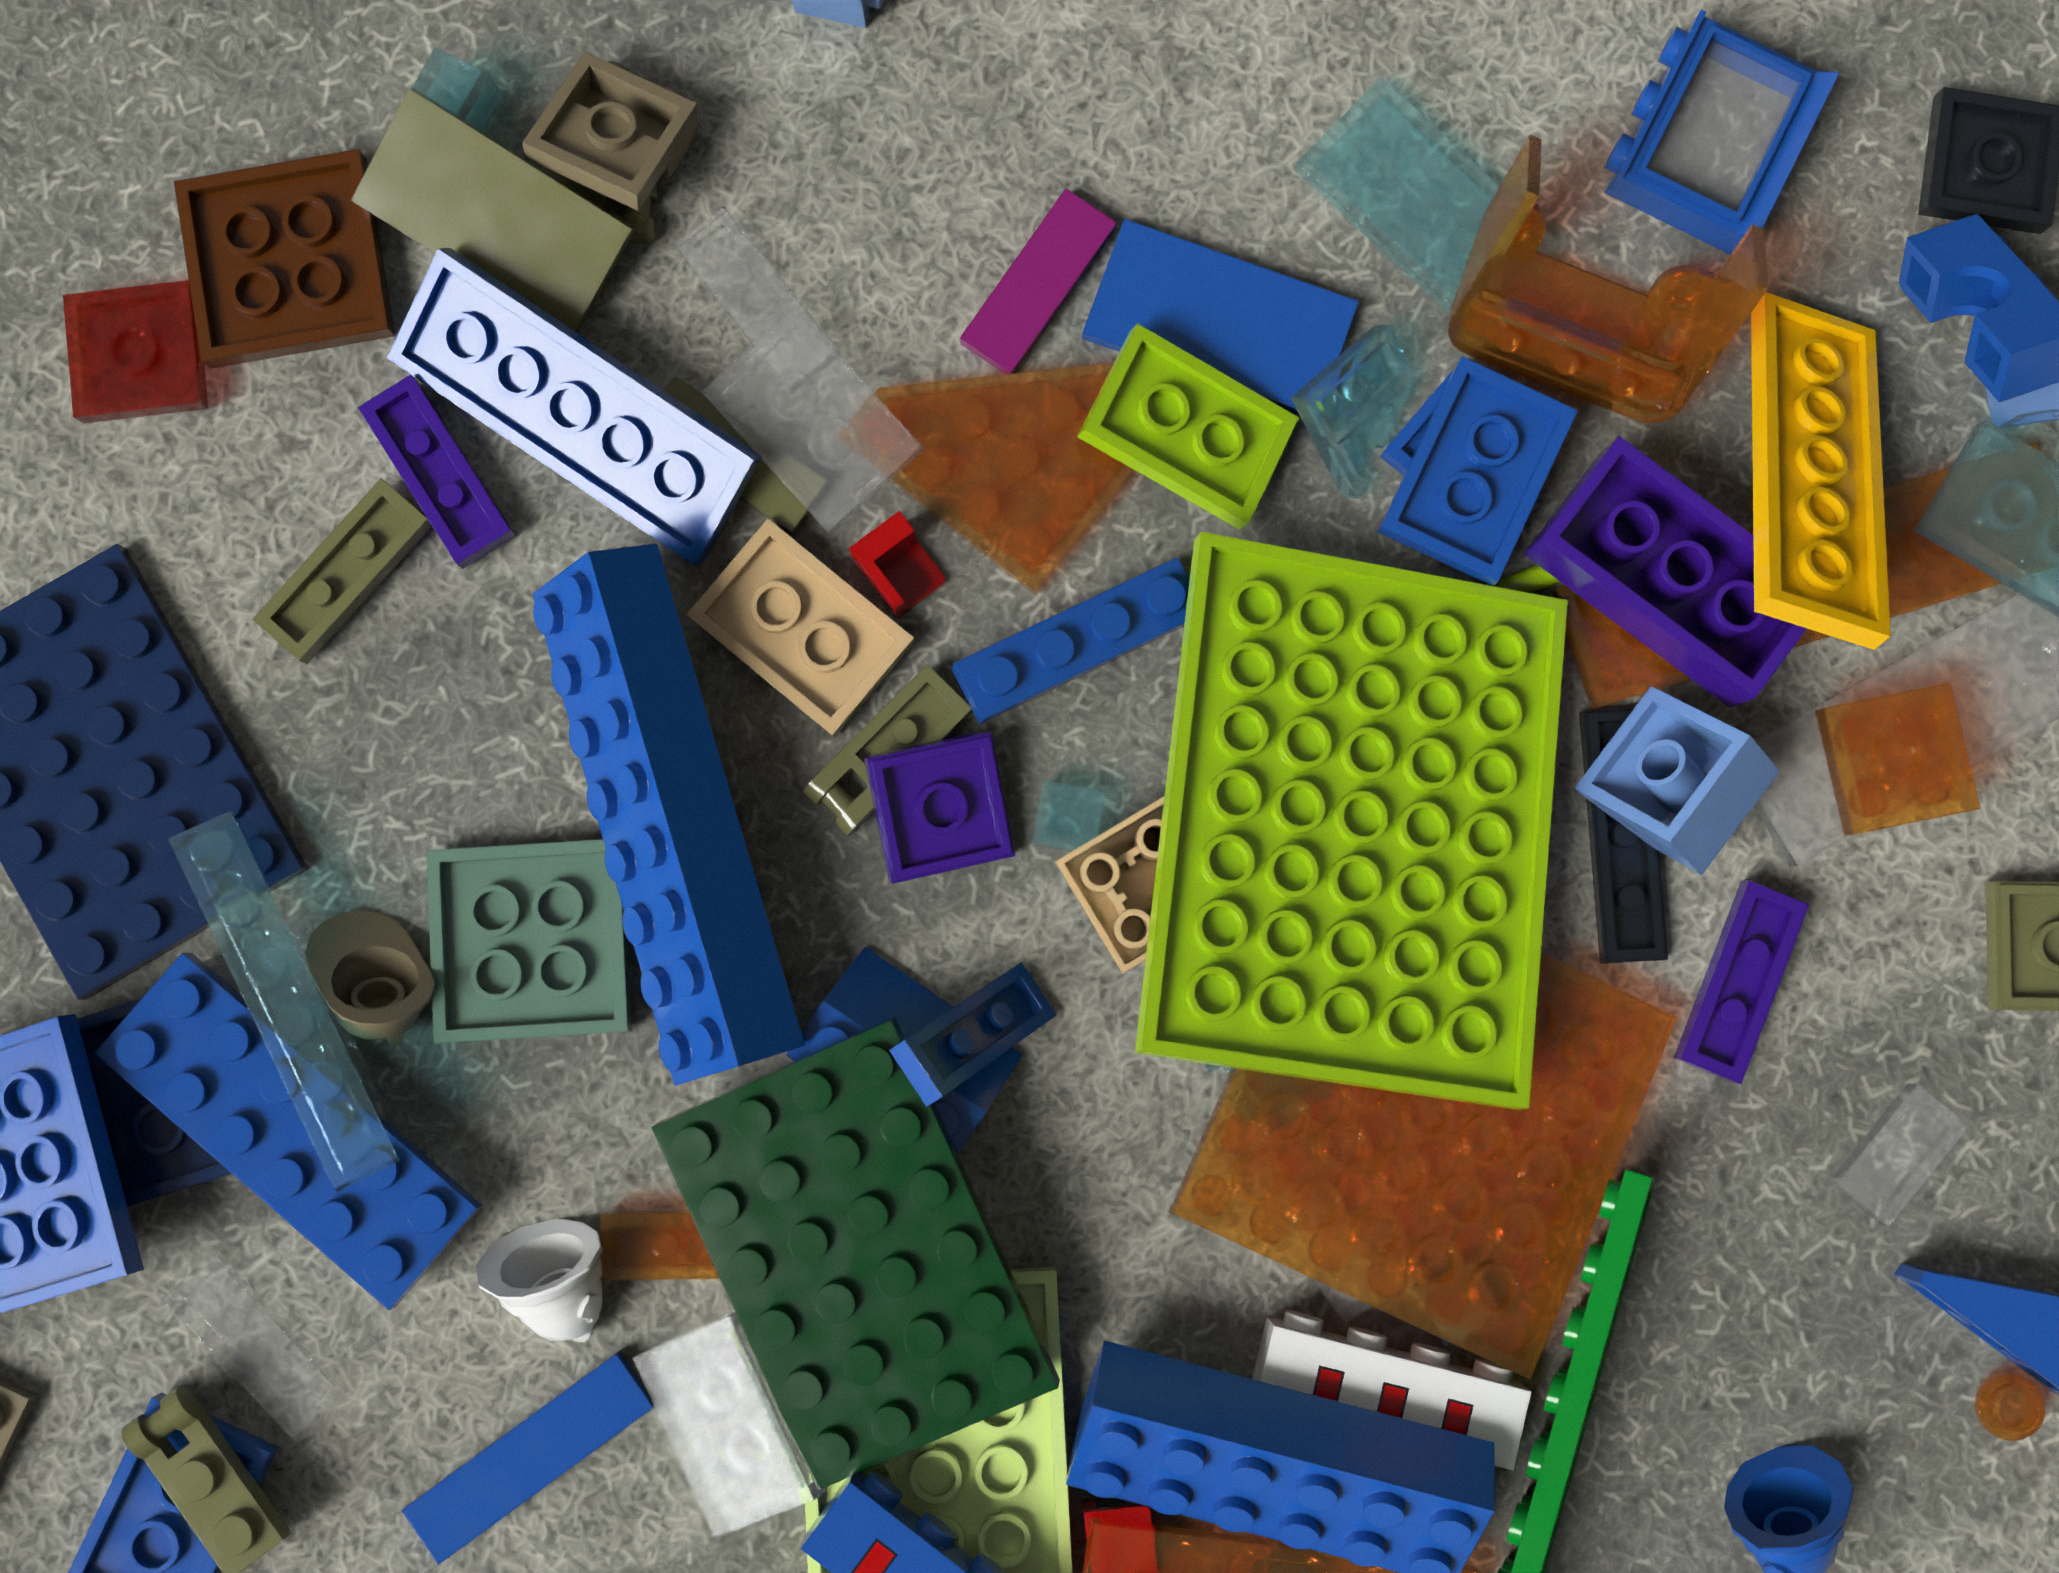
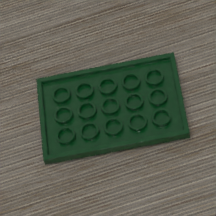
[651,1017,1060,1491]

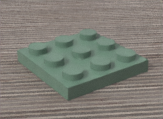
[426,839,632,1044]

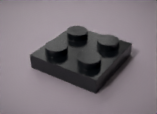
[1918,87,2059,234]

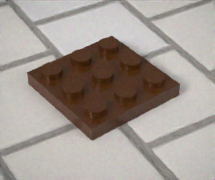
[174,149,395,369]

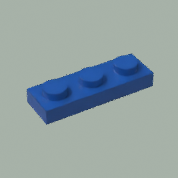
[889,962,1057,1107]

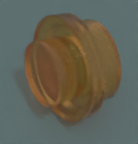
[1975,1373,2045,1441]

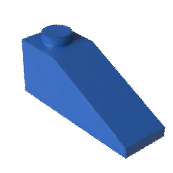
[1894,1263,2059,1395]

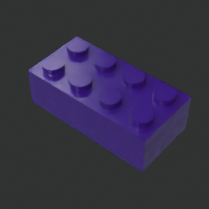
[1524,436,1807,708]

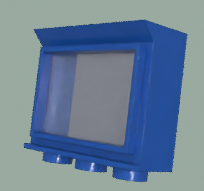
[1604,9,1840,258]

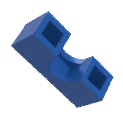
[1899,214,2059,403]

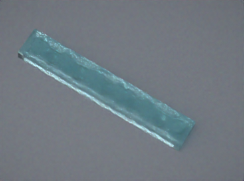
[168,811,400,1192]

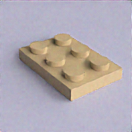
[686,519,915,738]

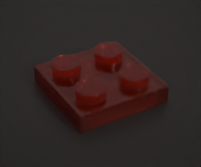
[63,280,209,424]

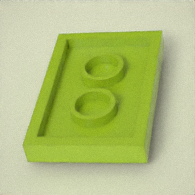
[1077,323,1299,530]

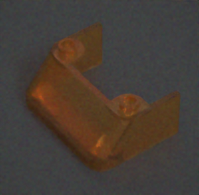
[1448,135,1769,423]

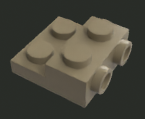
[522,51,698,211]

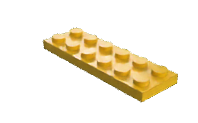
[1751,292,1891,650]

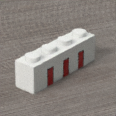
[1252,1310,1531,1471]

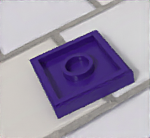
[864,730,1015,884]

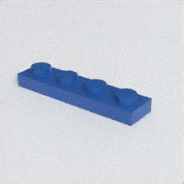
[951,557,1190,725]

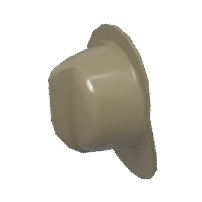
[305,910,435,1048]

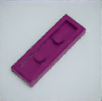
[960,188,1117,378]

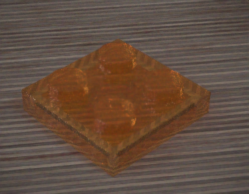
[1815,682,1981,836]

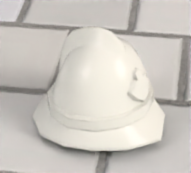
[476,1218,603,1343]

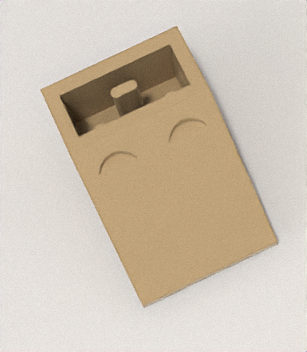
[1055,796,1164,974]

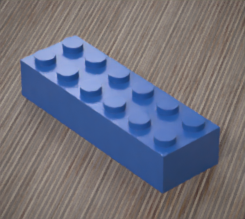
[1066,1340,1495,1573]

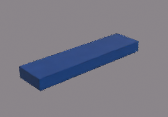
[401,1350,657,1565]

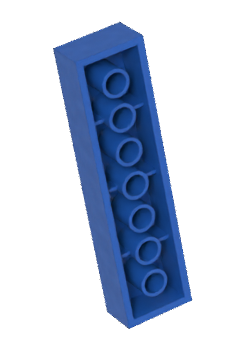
[532,544,805,1086]

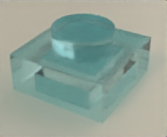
[1032,780,1106,852]

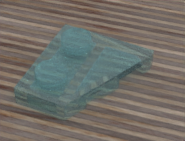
[1291,325,1416,499]

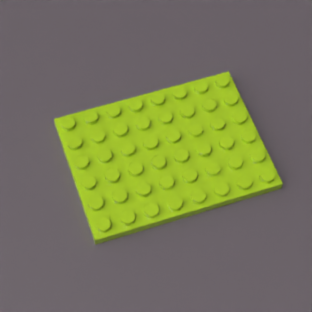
[1135,532,1568,1110]

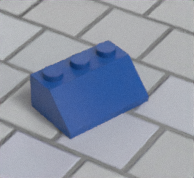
[786,947,1023,1154]

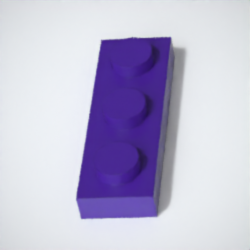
[358,374,516,569]
[1673,880,1809,1084]

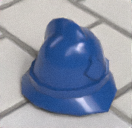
[1724,1445,1854,1573]

